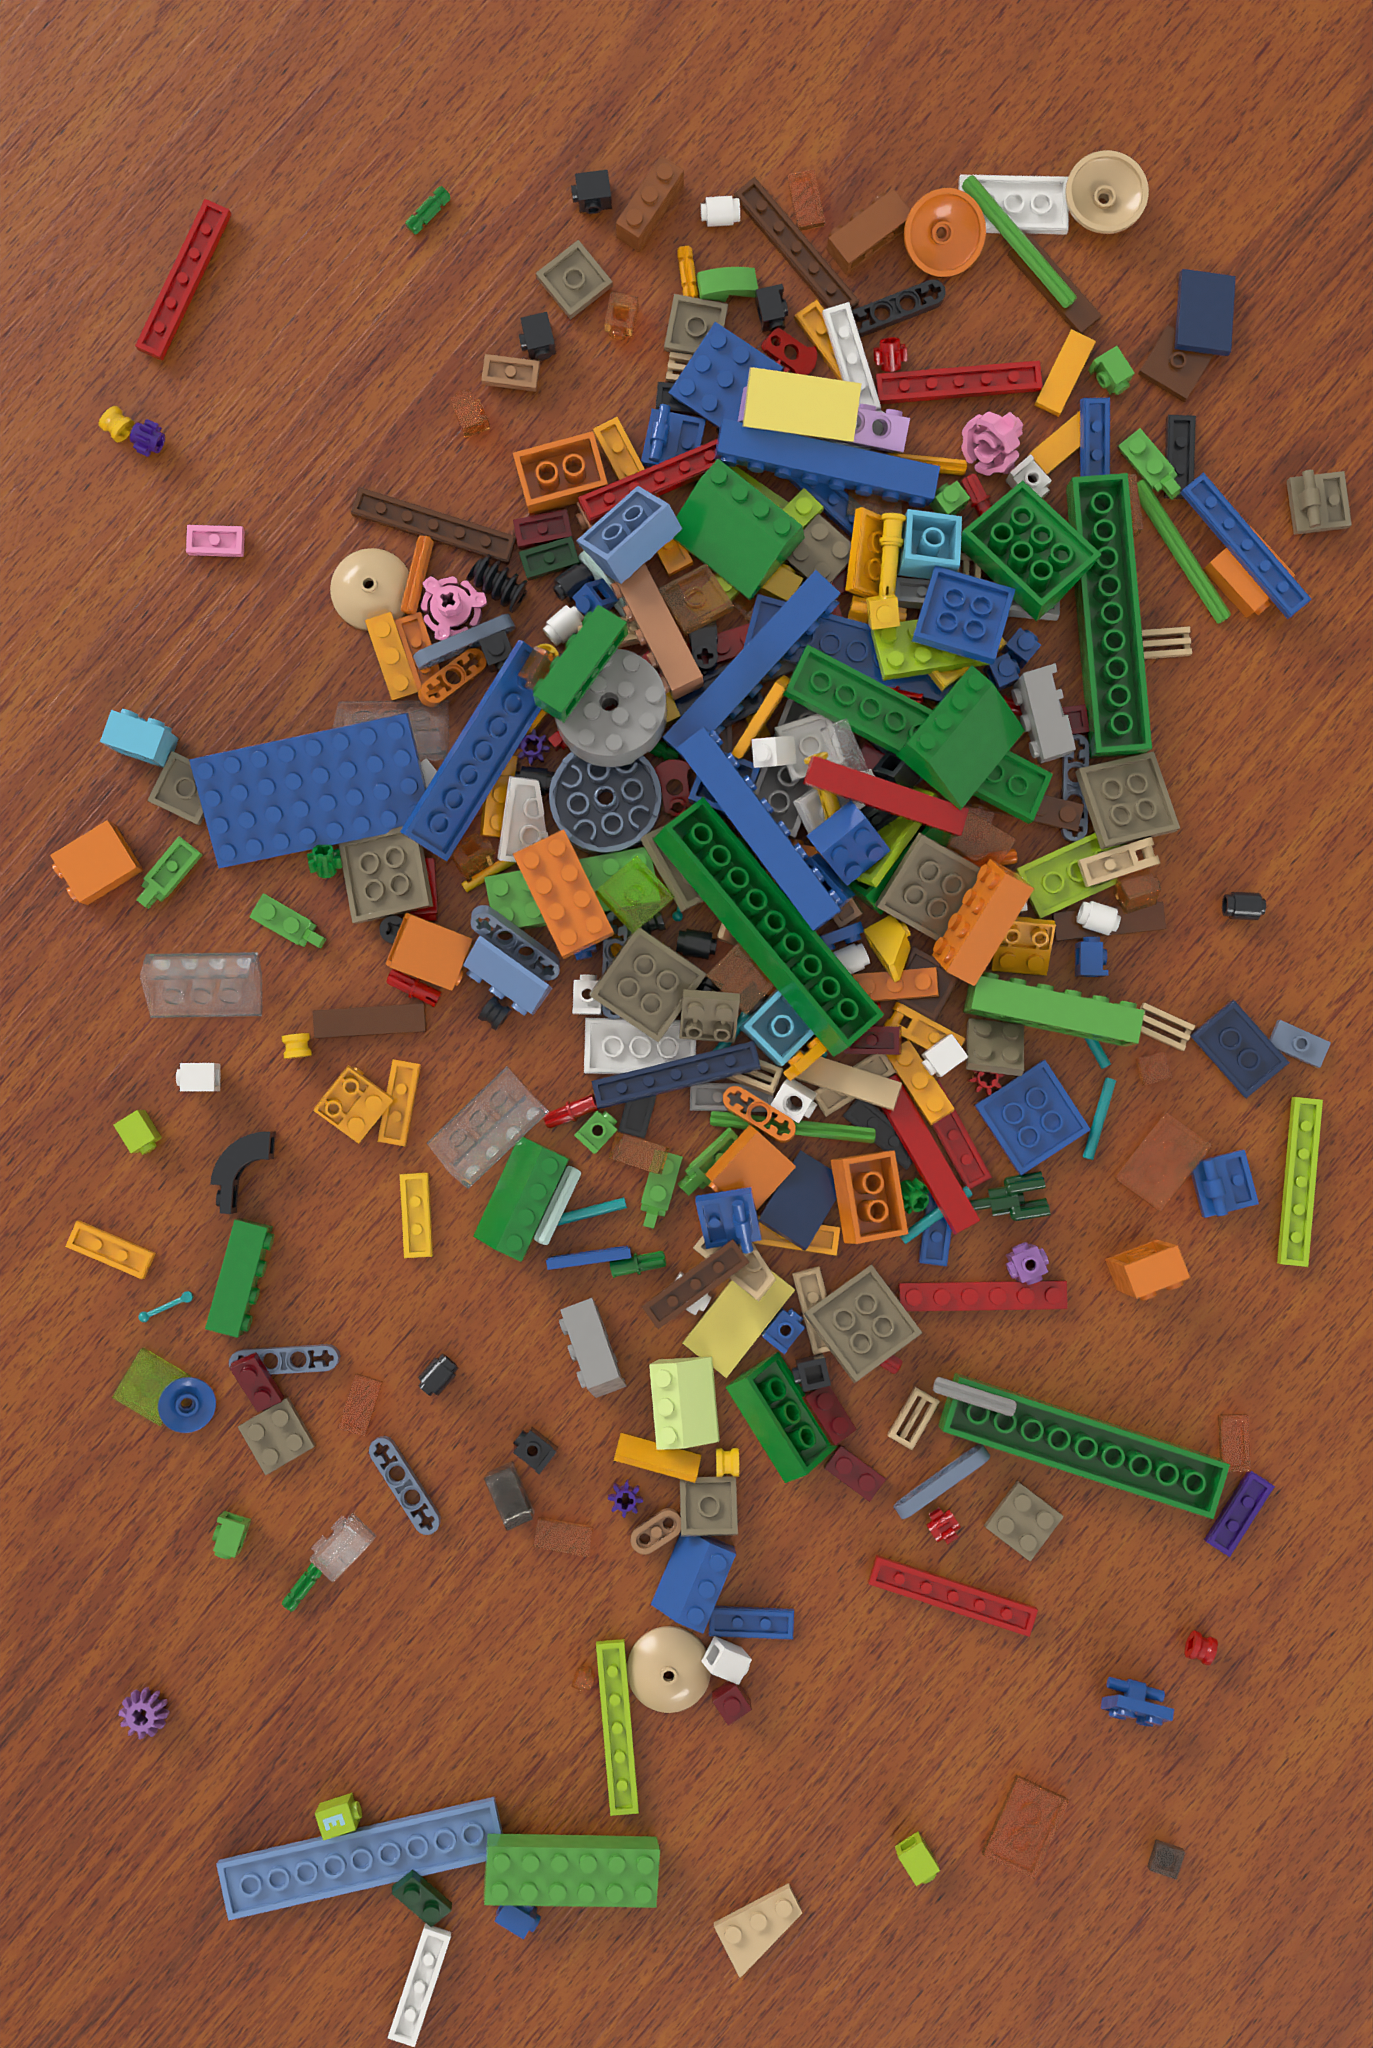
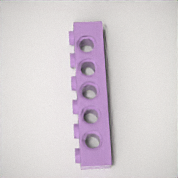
[738,386,910,453]

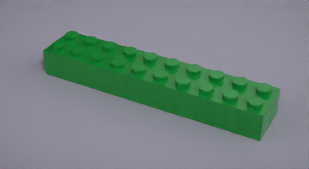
[1066,473,1152,759]
[653,797,884,1057]
[938,1373,1230,1519]

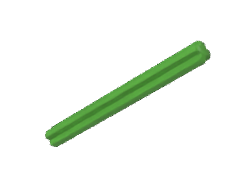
[962,175,1077,308]
[1131,480,1231,624]
[710,1111,876,1143]

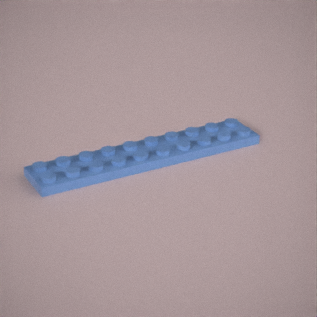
[216,1797,503,1921]

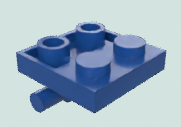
[641,404,706,467]
[1188,1150,1259,1218]
[695,1187,762,1254]
[1100,1677,1174,1727]

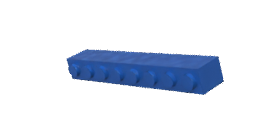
[714,418,940,508]
[663,570,840,762]
[677,727,843,931]

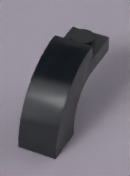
[210,1131,276,1214]

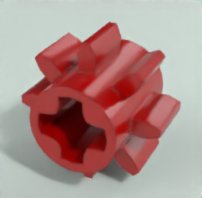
[873,337,908,372]
[968,1070,1004,1095]
[926,1507,961,1545]

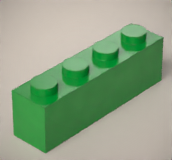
[533,604,628,723]
[205,1218,275,1338]

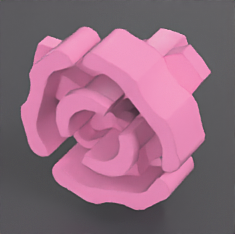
[961,412,1023,475]
[421,576,487,641]

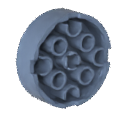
[549,752,662,856]

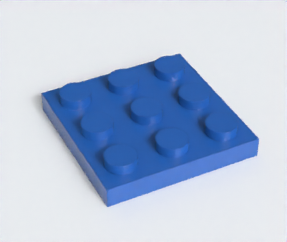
[669,322,784,429]
[912,566,1016,665]
[974,1060,1091,1175]

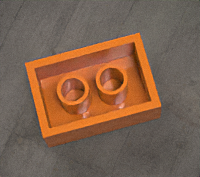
[513,431,608,516]
[831,1150,908,1244]
[1105,1239,1190,1301]

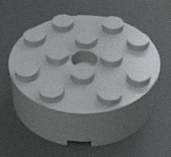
[555,649,667,767]

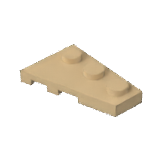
[693,1236,776,1302]
[714,1883,802,1978]

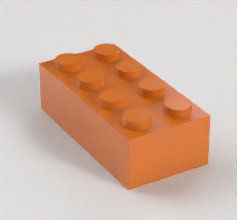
[513,829,615,959]
[932,859,1034,986]

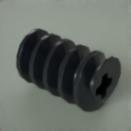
[466,554,528,613]

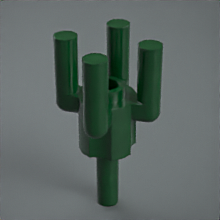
[970,1171,1051,1221]

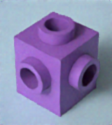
[1006,1242,1049,1285]

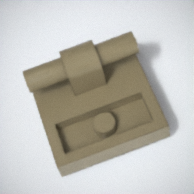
[1287,470,1352,535]
[679,989,740,1043]

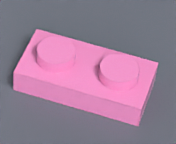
[186,525,245,557]

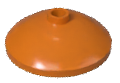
[904,188,986,277]

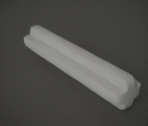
[933,1377,1017,1416]

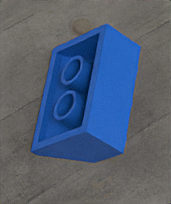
[651,1532,736,1634]

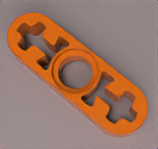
[418,648,487,707]
[723,1086,796,1143]

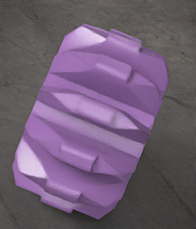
[119,1687,169,1739]

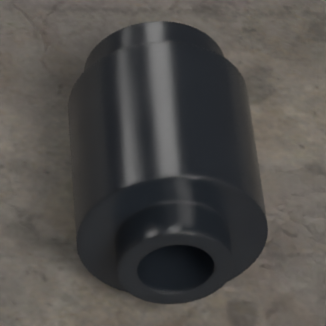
[552,563,595,602]
[515,766,555,796]
[1222,892,1266,920]
[676,928,718,960]
[418,1353,459,1396]

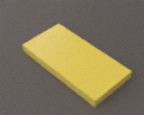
[742,367,862,442]
[682,1270,795,1378]

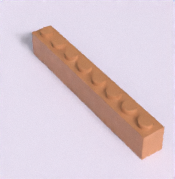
[575,502,704,700]

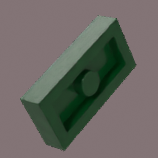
[519,536,580,581]
[392,1869,452,1927]

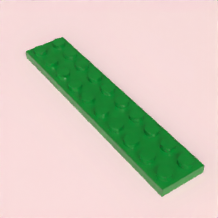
[783,644,1053,824]

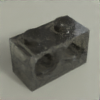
[484,1461,535,1531]

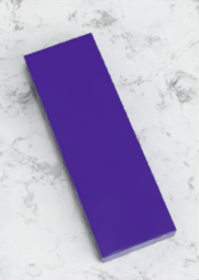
[1204,1469,1275,1557]

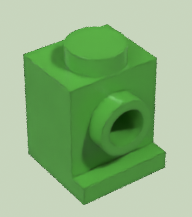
[1088,346,1135,395]
[929,481,970,516]
[574,1110,618,1154]
[212,1511,251,1559]

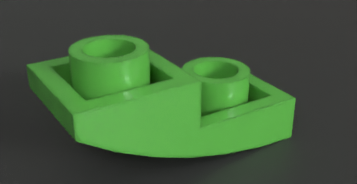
[696,267,758,302]

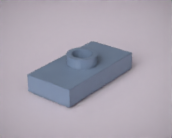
[1269,1020,1331,1068]

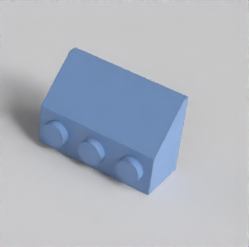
[576,486,682,584]
[463,936,553,1016]

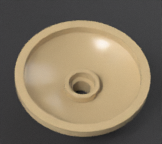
[1065,150,1149,234]
[330,548,409,631]
[627,1626,711,1713]

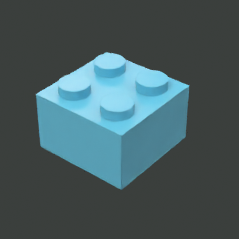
[898,509,962,579]
[100,709,179,768]
[739,989,814,1066]

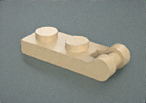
[1077,837,1160,887]

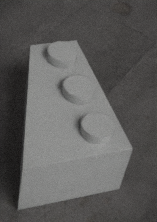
[1011,663,1076,764]
[559,1298,627,1398]

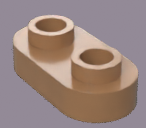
[631,1508,681,1554]

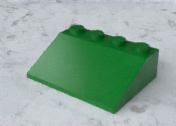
[673,459,805,601]
[961,480,1102,621]
[896,665,1025,810]

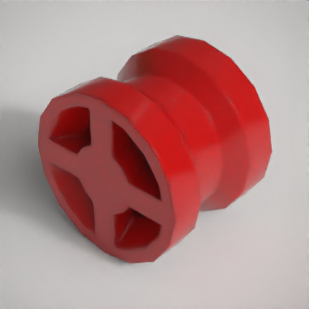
[1184,1630,1218,1666]

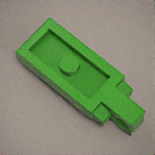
[1118,428,1181,500]
[137,836,203,909]
[249,893,326,948]
[678,1127,738,1196]
[640,1149,683,1229]

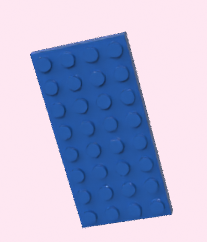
[189,713,427,868]

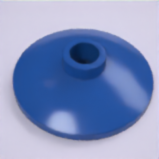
[158,1377,216,1433]

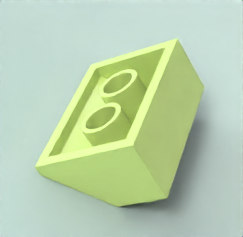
[649,1356,720,1450]

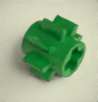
[307,845,342,878]
[900,1177,929,1214]

